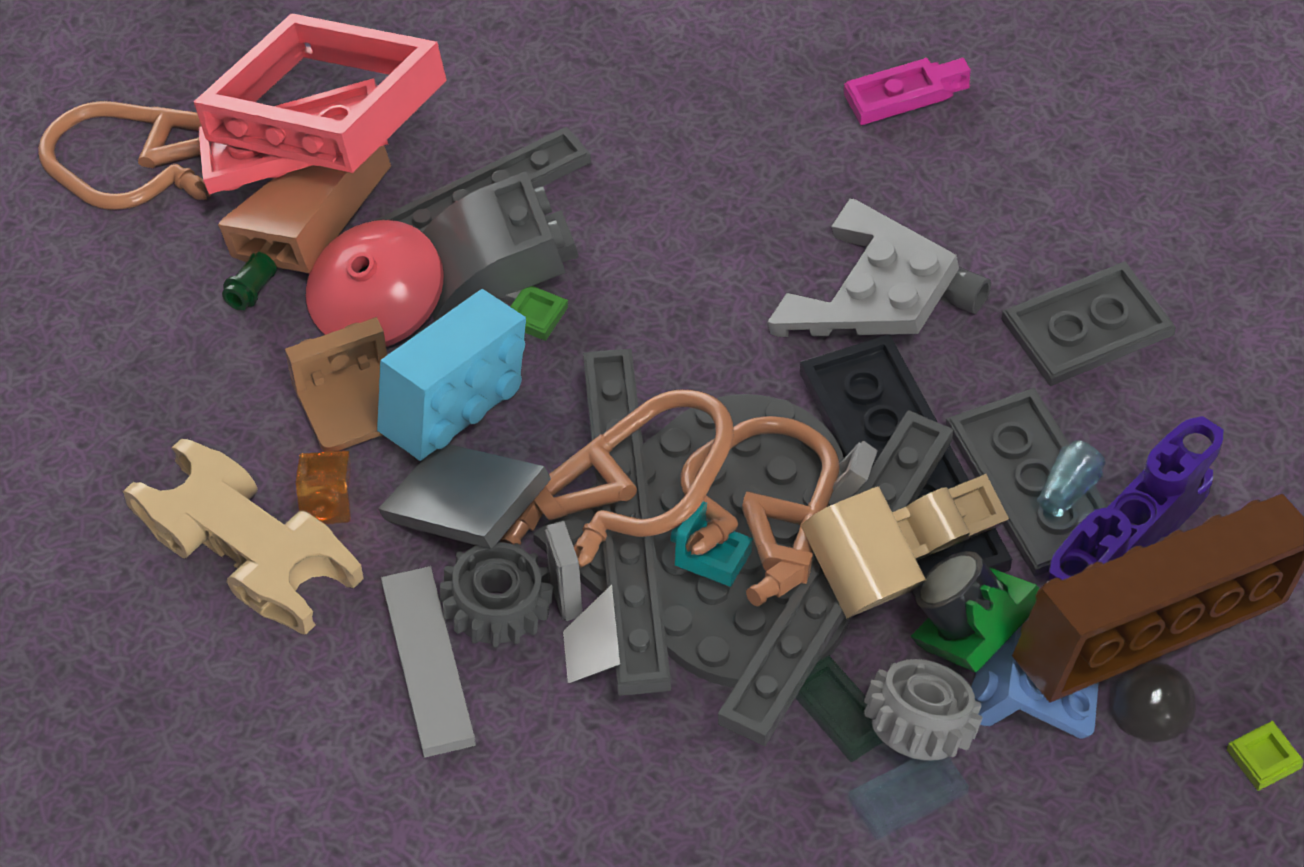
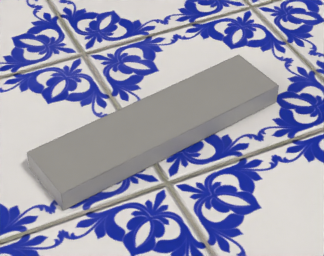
[381,566,476,758]

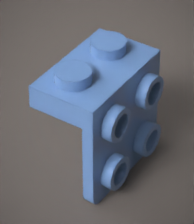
[971,619,1099,739]

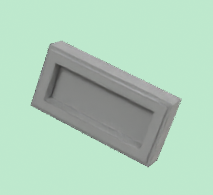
[545,521,583,621]

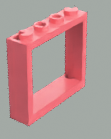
[194,13,447,173]

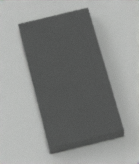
[946,388,1108,577]

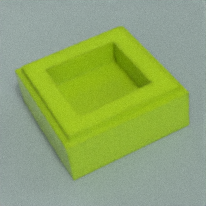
[1227,720,1304,791]

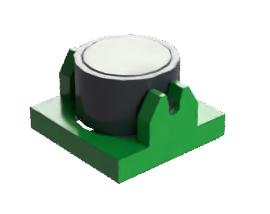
[911,551,1040,672]

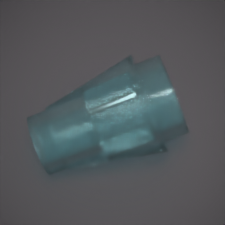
[1037,440,1106,517]

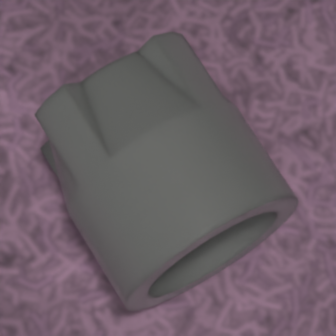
[941,267,991,314]

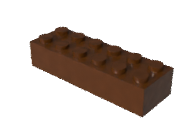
[1012,493,1304,703]

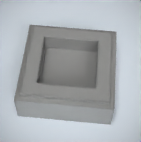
[829,441,878,505]

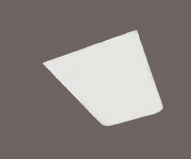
[563,585,620,683]

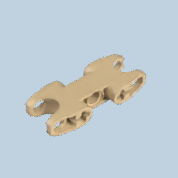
[123,439,364,635]

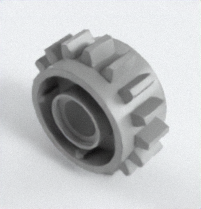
[864,659,983,761]

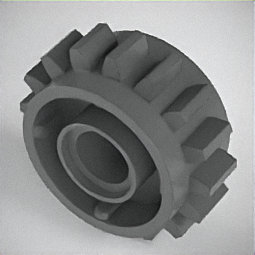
[440,540,553,647]

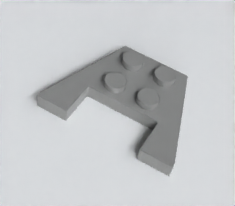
[767,199,959,337]

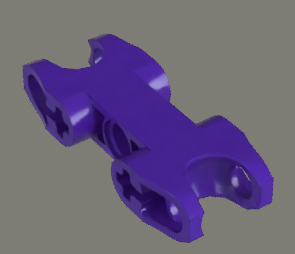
[1048,416,1224,581]

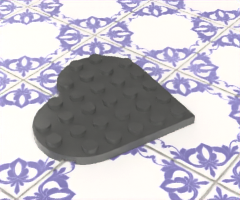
[534,394,850,687]

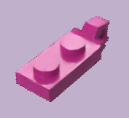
[844,57,971,125]

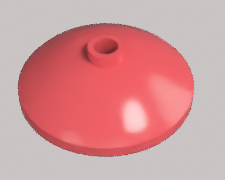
[306,220,444,347]

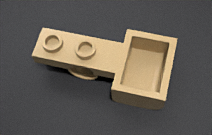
[801,474,1009,619]

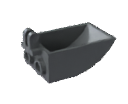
[422,171,578,322]

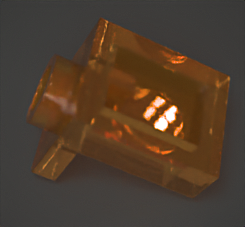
[295,450,351,524]

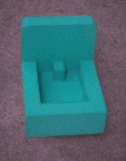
[670,501,753,587]

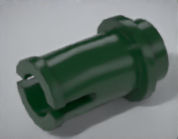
[222,252,277,310]

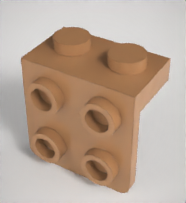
[285,317,387,453]

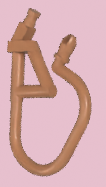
[39,101,211,210]
[500,390,734,568]
[680,416,840,606]

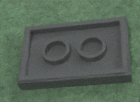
[1001,261,1176,386]
[378,444,551,549]

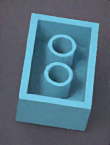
[377,289,526,461]

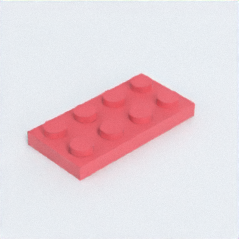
[198,78,388,194]

